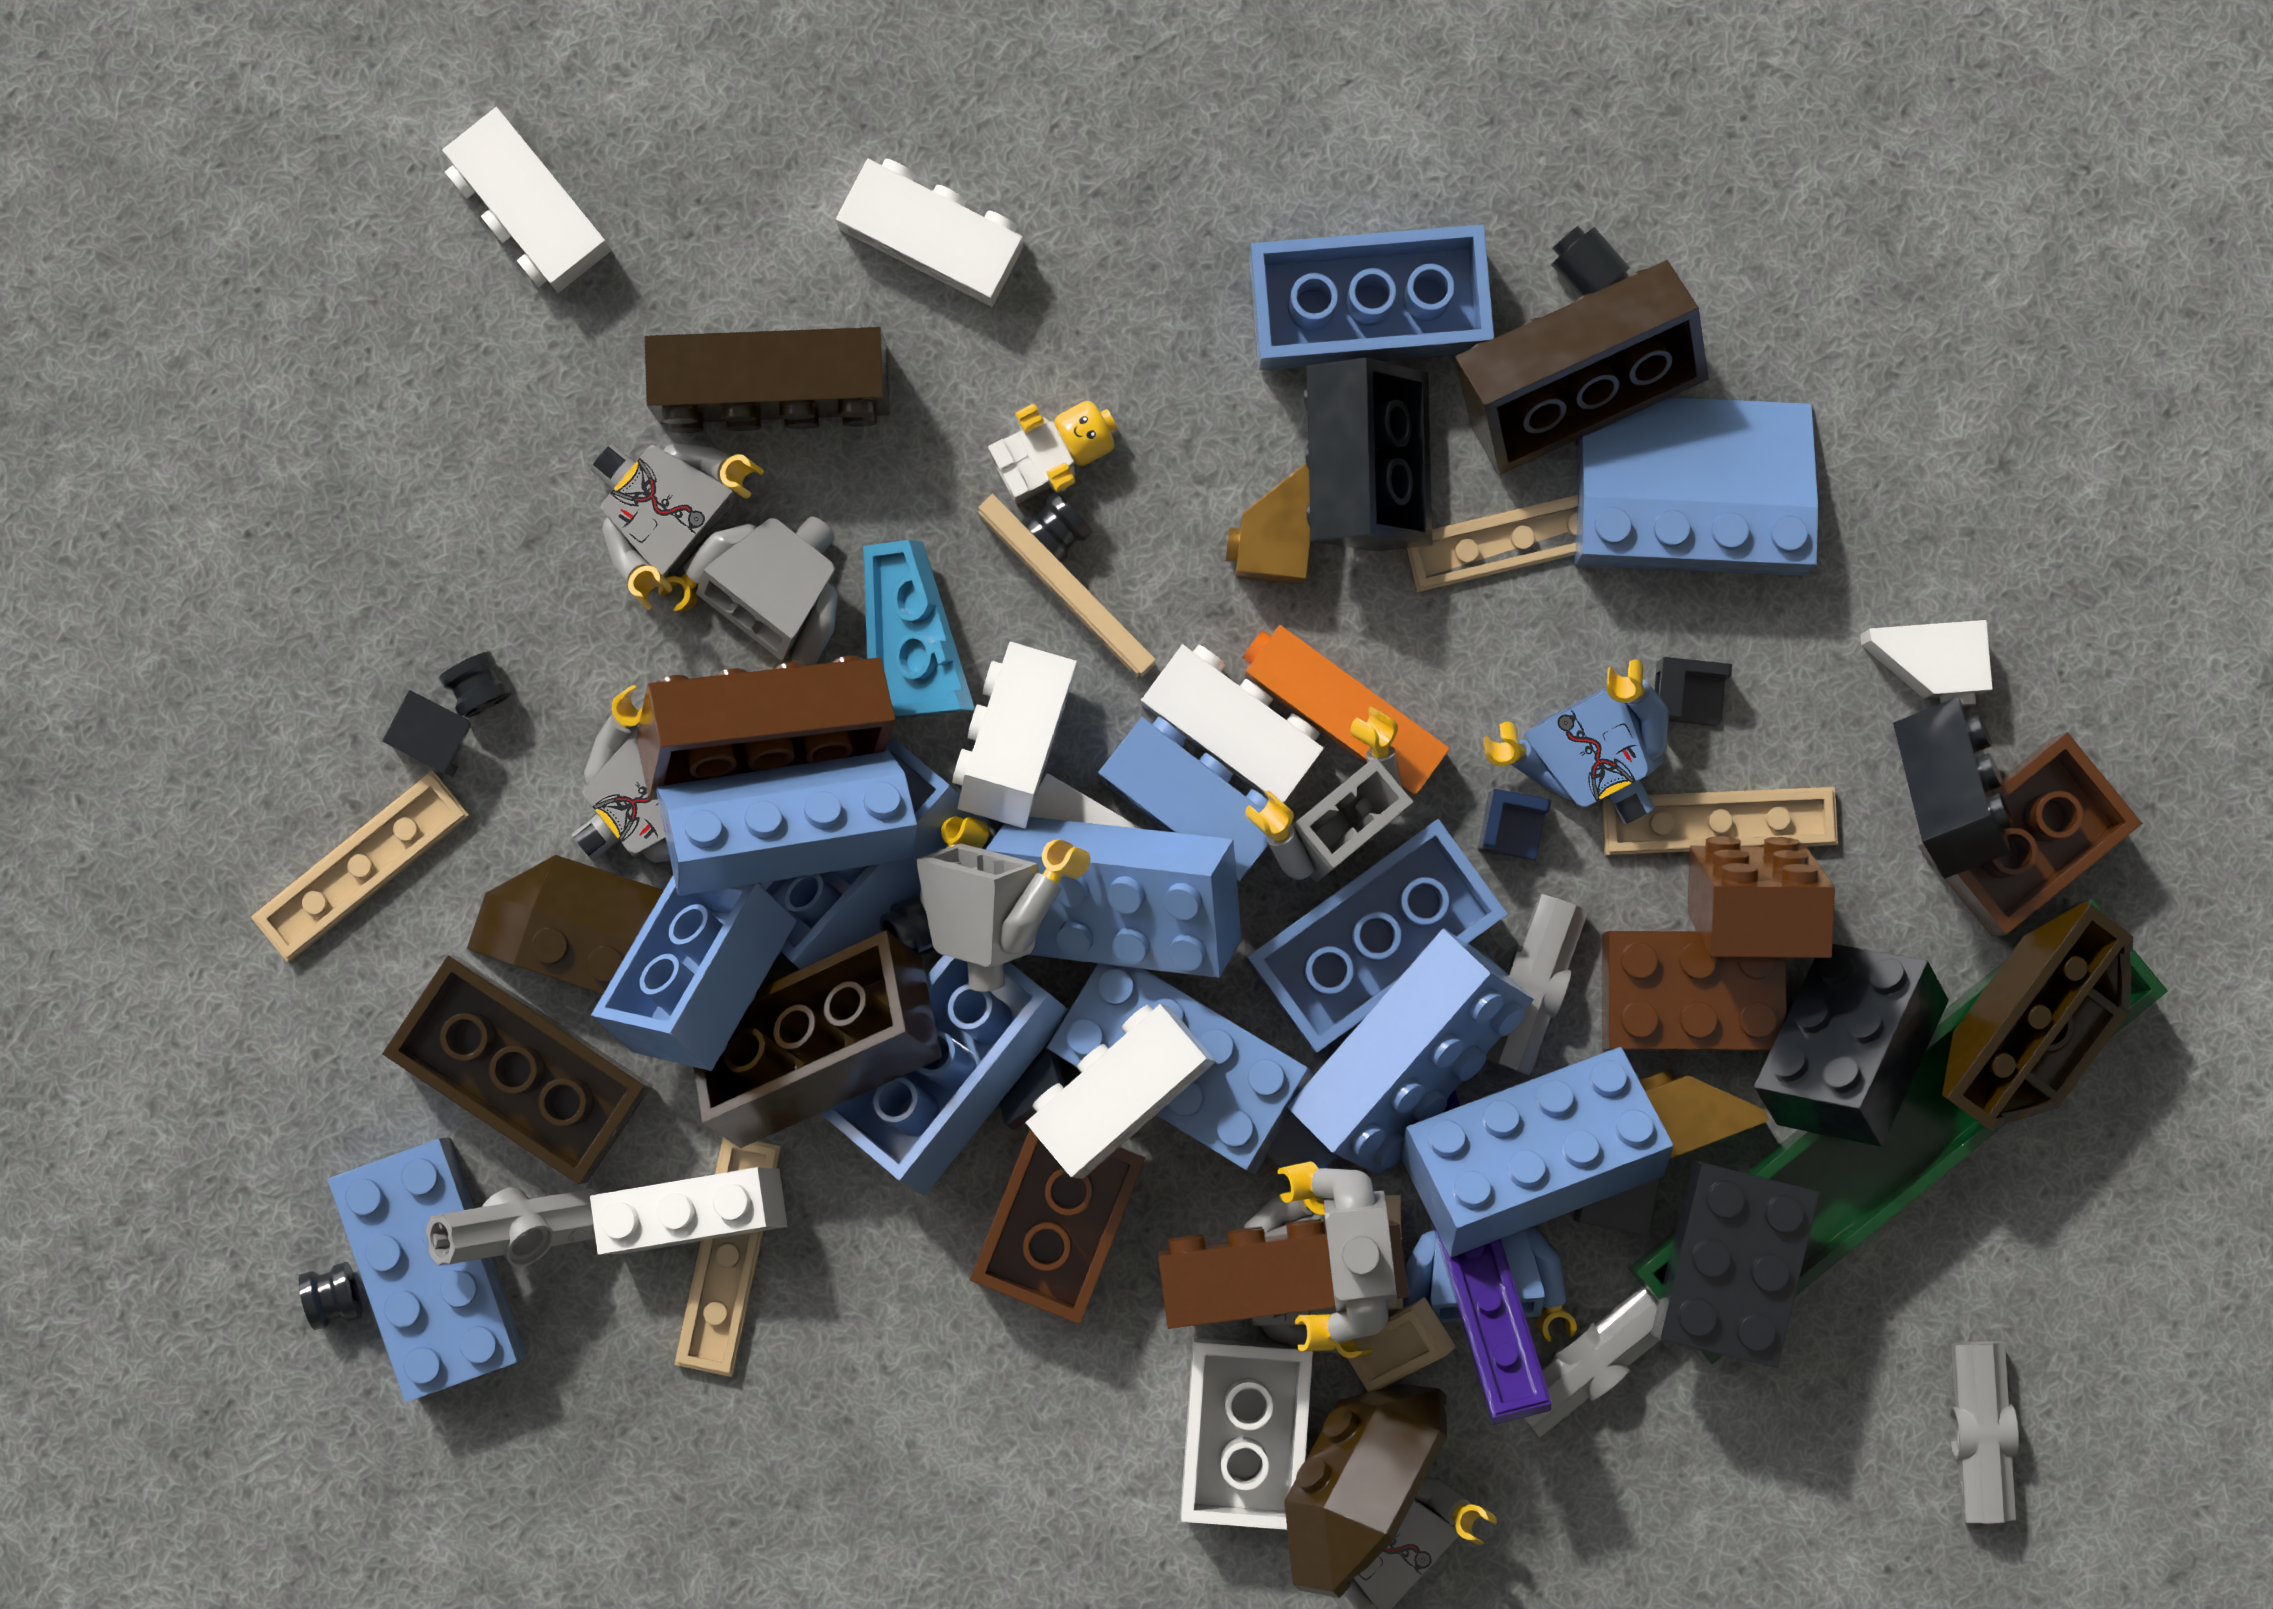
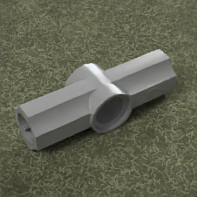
[1486,894,1588,1076]
[425,1188,597,1266]
[1524,1287,1661,1438]
[1949,1341,2019,1524]

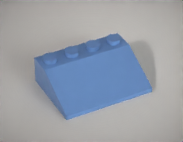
[1574,397,1818,576]

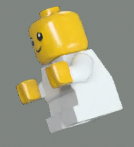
[988,401,1118,505]

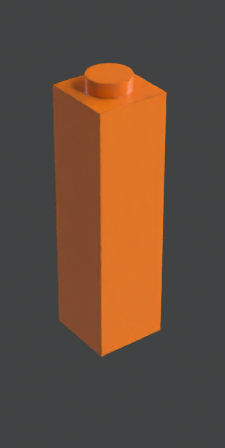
[1242,625,1450,799]

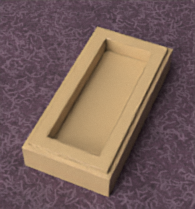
[1347,1297,1456,1392]

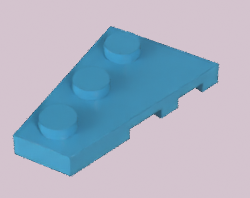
[863,540,975,719]

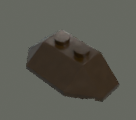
[467,855,664,994]
[1942,901,2134,1130]
[1284,1384,1447,1598]

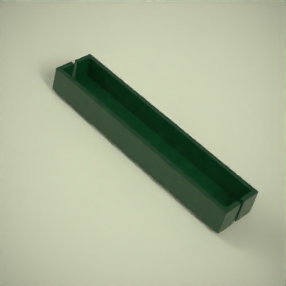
[1628,899,2168,1365]

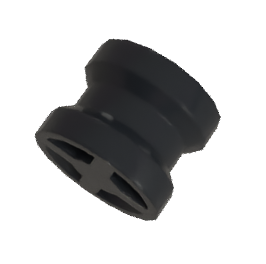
[1021,491,1093,563]
[439,651,512,719]
[298,1262,363,1330]

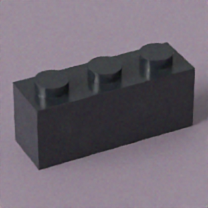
[1893,696,2014,879]

